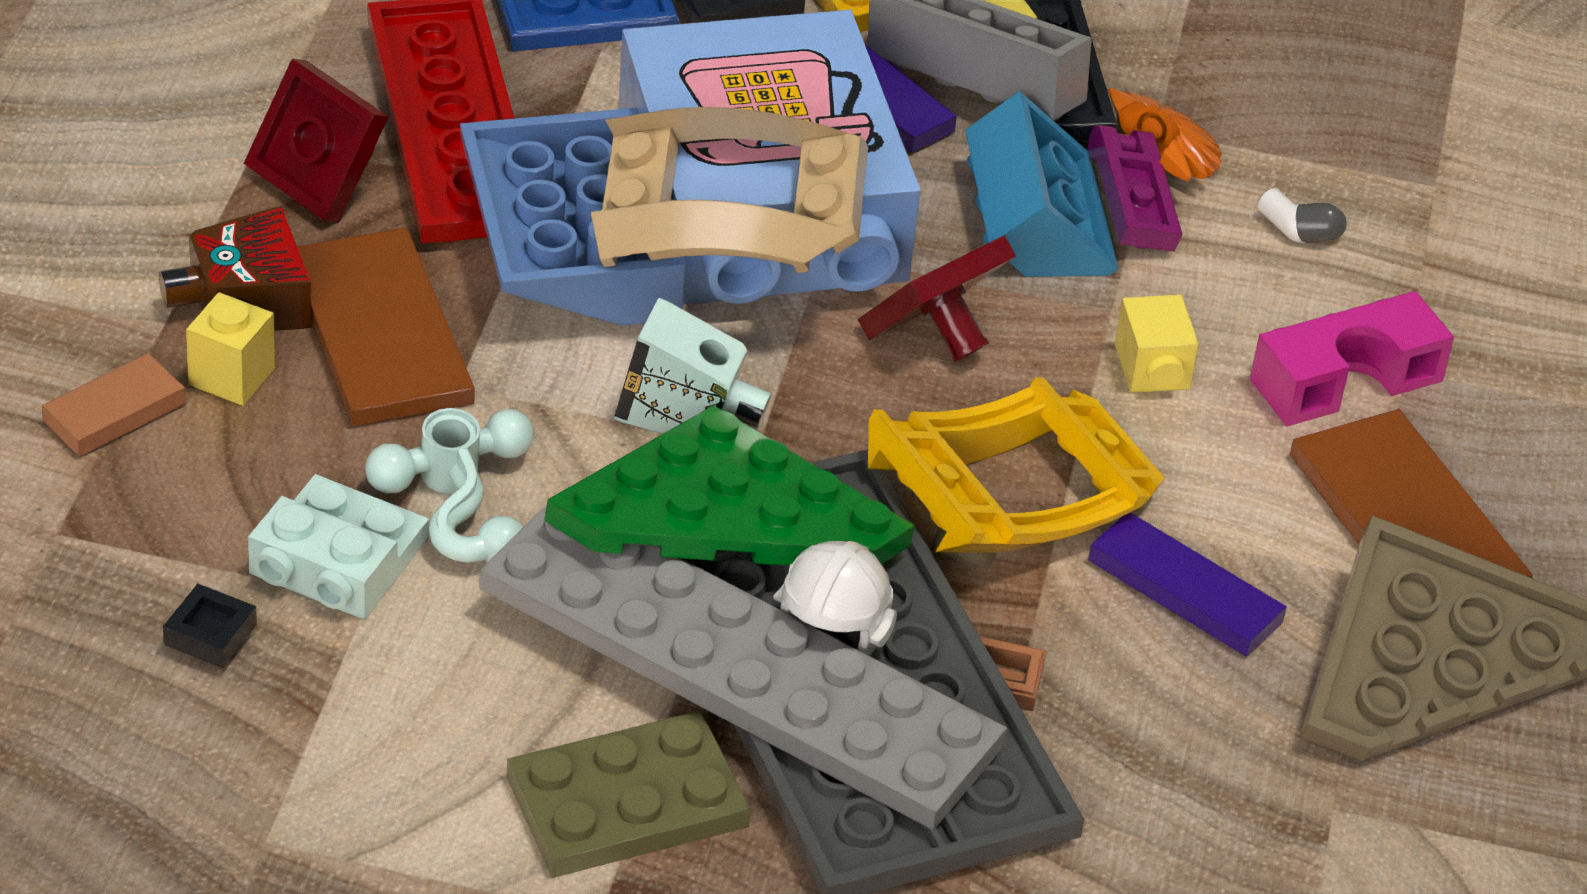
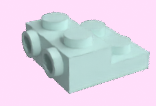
[248,474,429,620]

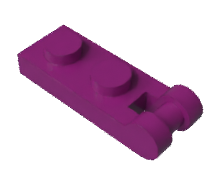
[1088,125,1183,252]

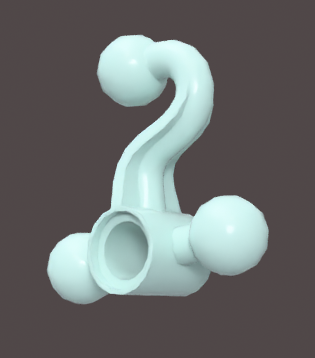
[364,408,534,563]

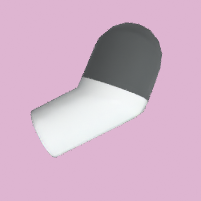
[1257,188,1347,243]

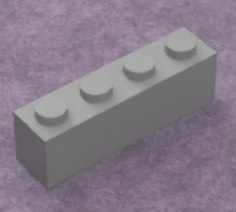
[867,0,1092,120]

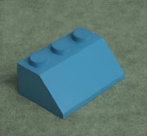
[965,91,1118,277]

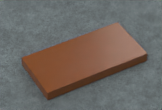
[297,227,475,427]
[1290,409,1533,578]

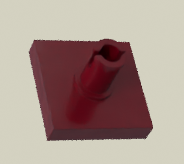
[243,58,389,223]
[857,235,1016,362]

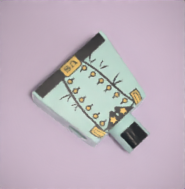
[614,298,772,433]

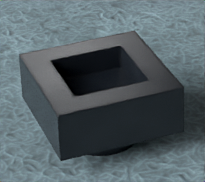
[163,583,257,668]

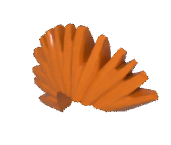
[1108,88,1222,182]

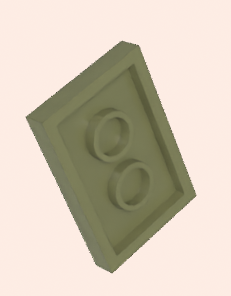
[506,710,750,878]

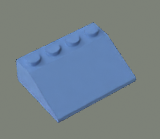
[460,108,686,325]

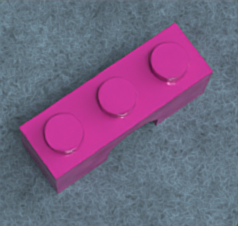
[1250,291,1454,427]

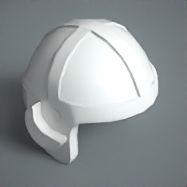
[774,541,897,656]

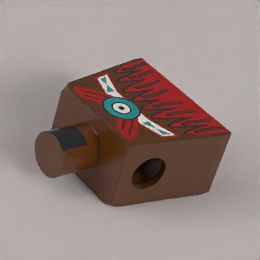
[159,206,311,331]

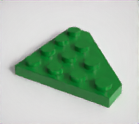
[544,405,915,566]

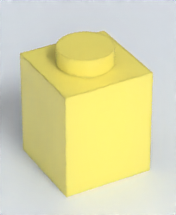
[186,292,275,406]
[1115,295,1199,393]

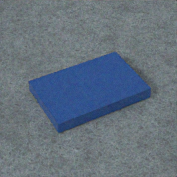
[495,0,679,52]

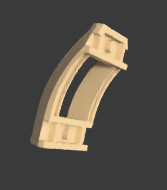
[591,107,868,273]

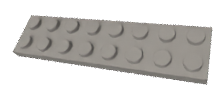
[479,506,1007,831]

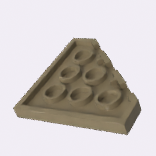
[1299,515,1587,762]

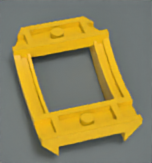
[868,377,1165,553]

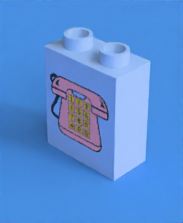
[618,10,921,304]

